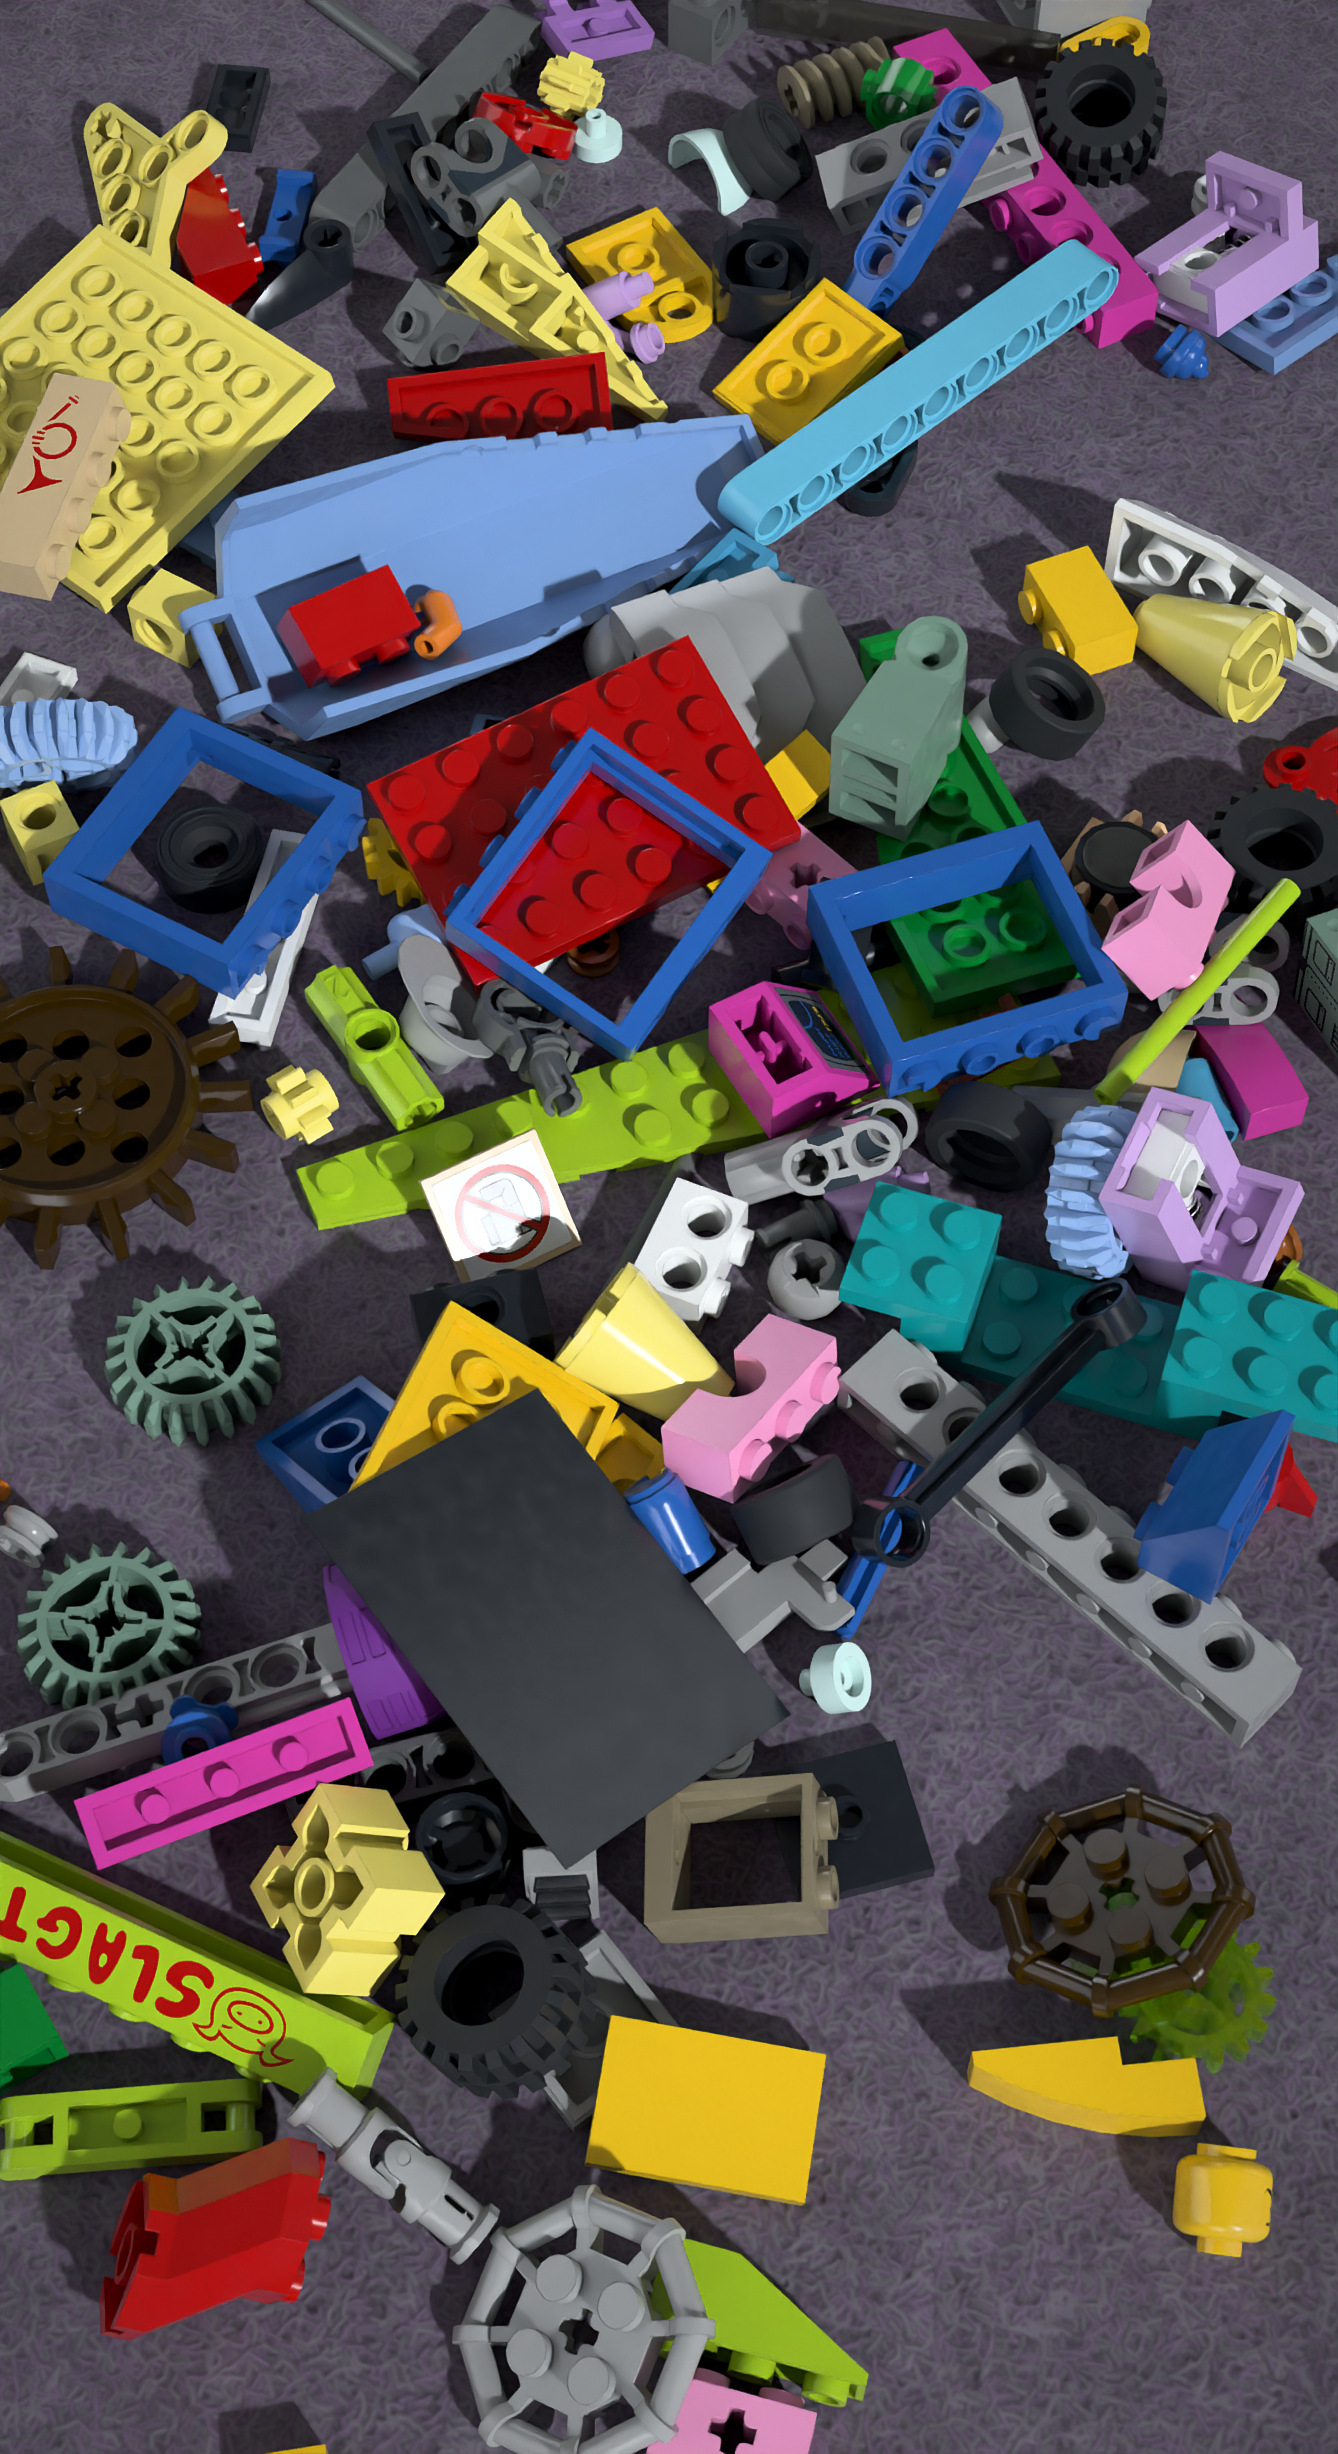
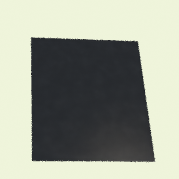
[302,1388,791,1870]

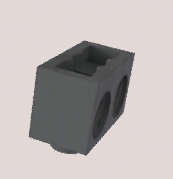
[668,0,764,67]

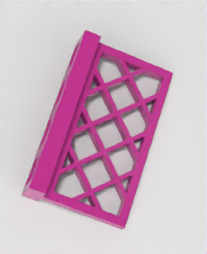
[74,1697,374,1870]

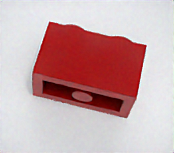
[276,564,421,689]

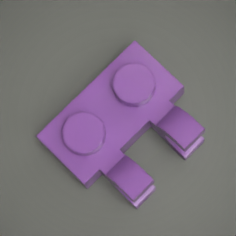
[534,0,655,61]

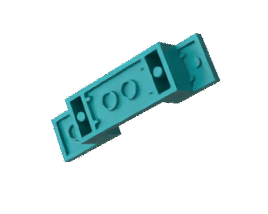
[838,1180,1338,1443]

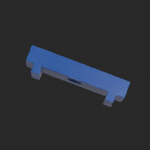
[259,169,318,273]

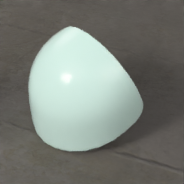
[668,128,753,216]

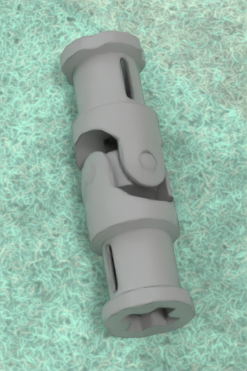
[285,2067,501,2265]

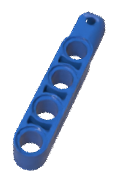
[841,85,1003,321]

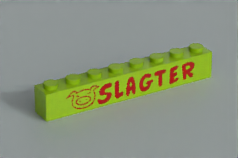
[0,1831,397,2102]

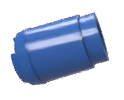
[623,1468,716,1575]

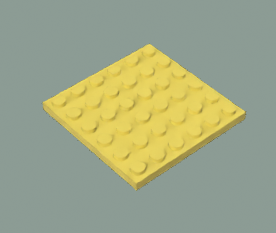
[0,224,335,614]

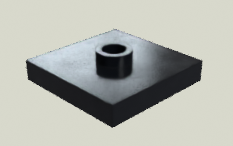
[761,1740,935,1902]

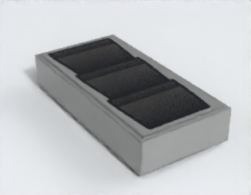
[523,1846,600,1921]

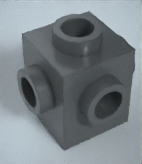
[382,277,481,372]

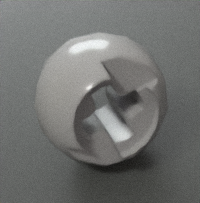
[767,1238,846,1321]

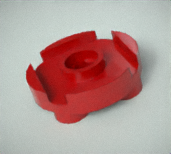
[473,92,578,160]

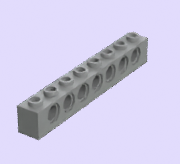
[837,1329,1303,1749]

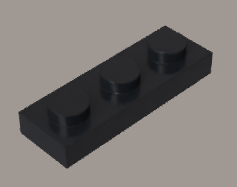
[366,112,478,276]

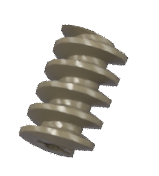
[777,36,890,129]

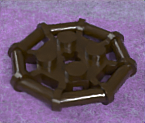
[989,1783,1256,2018]

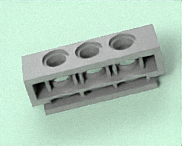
[815,76,1044,238]

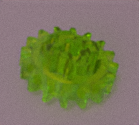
[1118,1920,1277,2073]

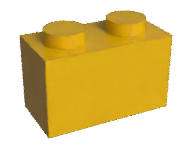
[1018,545,1138,675]

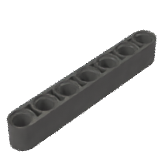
[309,4,547,253]

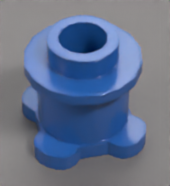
[161,1694,239,1766]

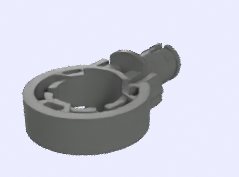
[471,978,583,1117]

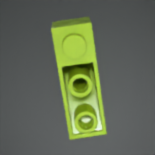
[650,2238,869,2407]

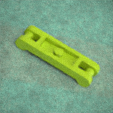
[0,2078,263,2181]

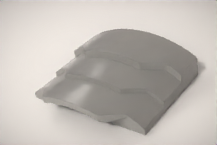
[609,566,867,766]

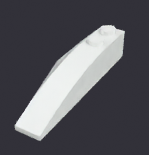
[1104,498,1338,691]

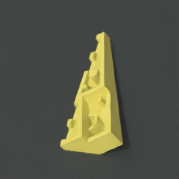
[446,197,668,423]

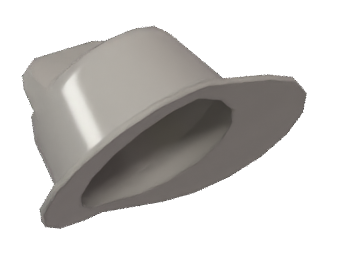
[398,934,497,1075]

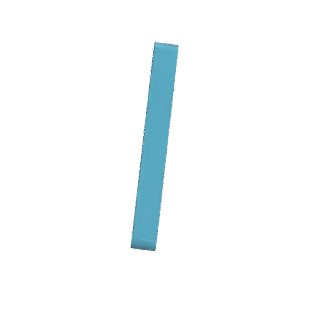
[718,239,1119,545]

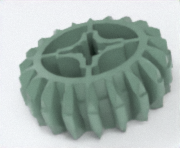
[104,1275,283,1448]
[16,1541,203,1711]

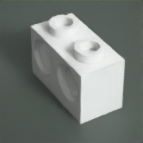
[634,1177,755,1335]

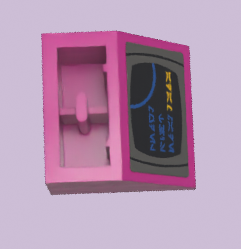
[708,981,880,1140]

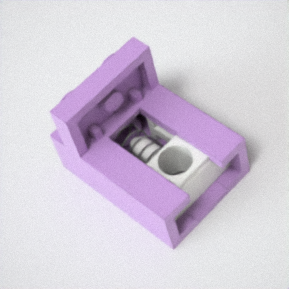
[1134,151,1319,337]
[1098,1087,1305,1293]

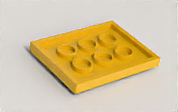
[348,1300,620,1492]

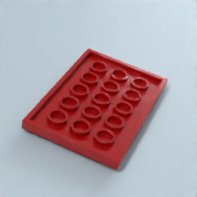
[366,635,802,995]

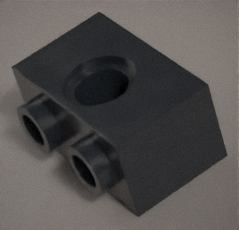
[409,1267,555,1362]

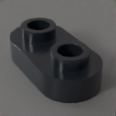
[843,439,918,517]

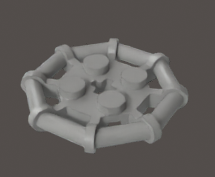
[452,2185,716,2454]

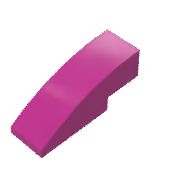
[1182,993,1309,1141]

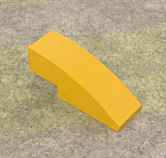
[967,2036,1206,2137]

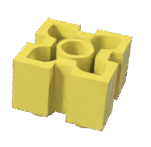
[250,1783,445,1997]

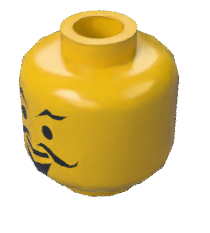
[1172,2143,1274,2257]

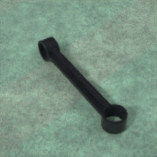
[851,1278,1147,1568]

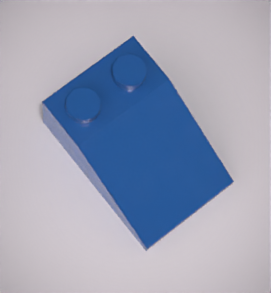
[254,1375,395,1514]
[1133,1409,1296,1605]

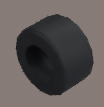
[730,1454,862,1565]

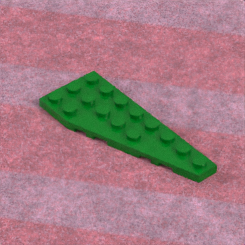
[858,628,1081,1019]

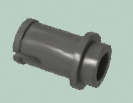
[754,1199,839,1267]

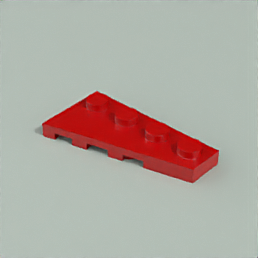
[387,352,614,443]

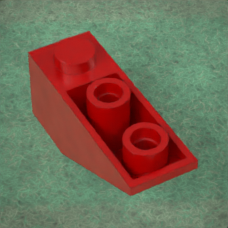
[176,166,264,305]

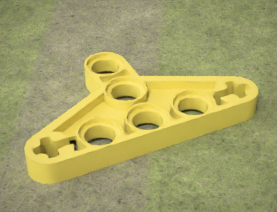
[84,102,228,269]

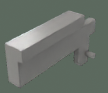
[690,1539,855,1653]

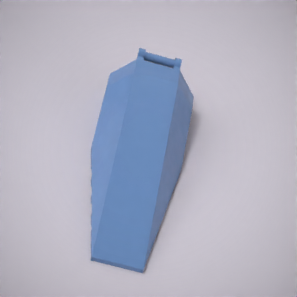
[177,414,765,741]

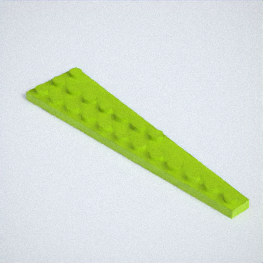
[296,962,1061,1230]

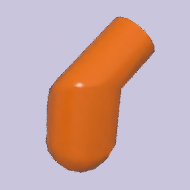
[413,590,463,660]

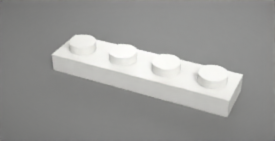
[208,829,319,1047]

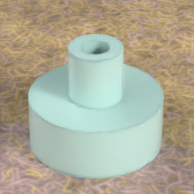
[572,108,622,163]
[799,1642,872,1714]

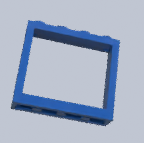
[42,706,367,1000]
[443,727,773,1063]
[806,820,1128,1098]

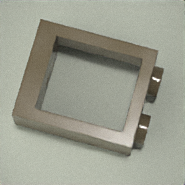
[644,1773,839,1943]

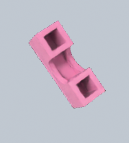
[1101,820,1236,1001]
[661,1314,842,1504]

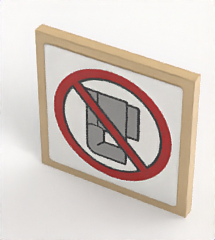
[418,1128,582,1283]

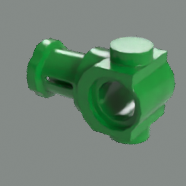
[860,57,940,131]

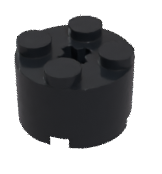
[712,218,821,343]

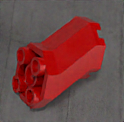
[99,2137,331,2341]

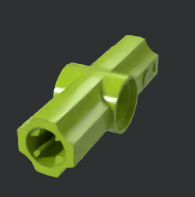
[305,965,444,1133]

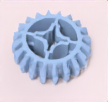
[0,697,140,795]
[1043,1104,1138,1280]

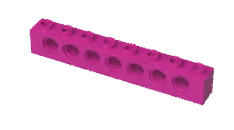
[892,28,1159,349]

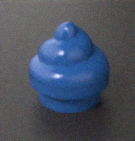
[1152,324,1209,380]

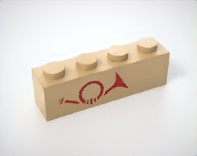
[0,373,131,601]

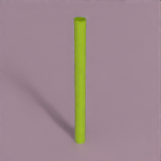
[1093,878,1301,1106]

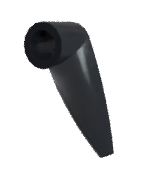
[243,219,355,331]

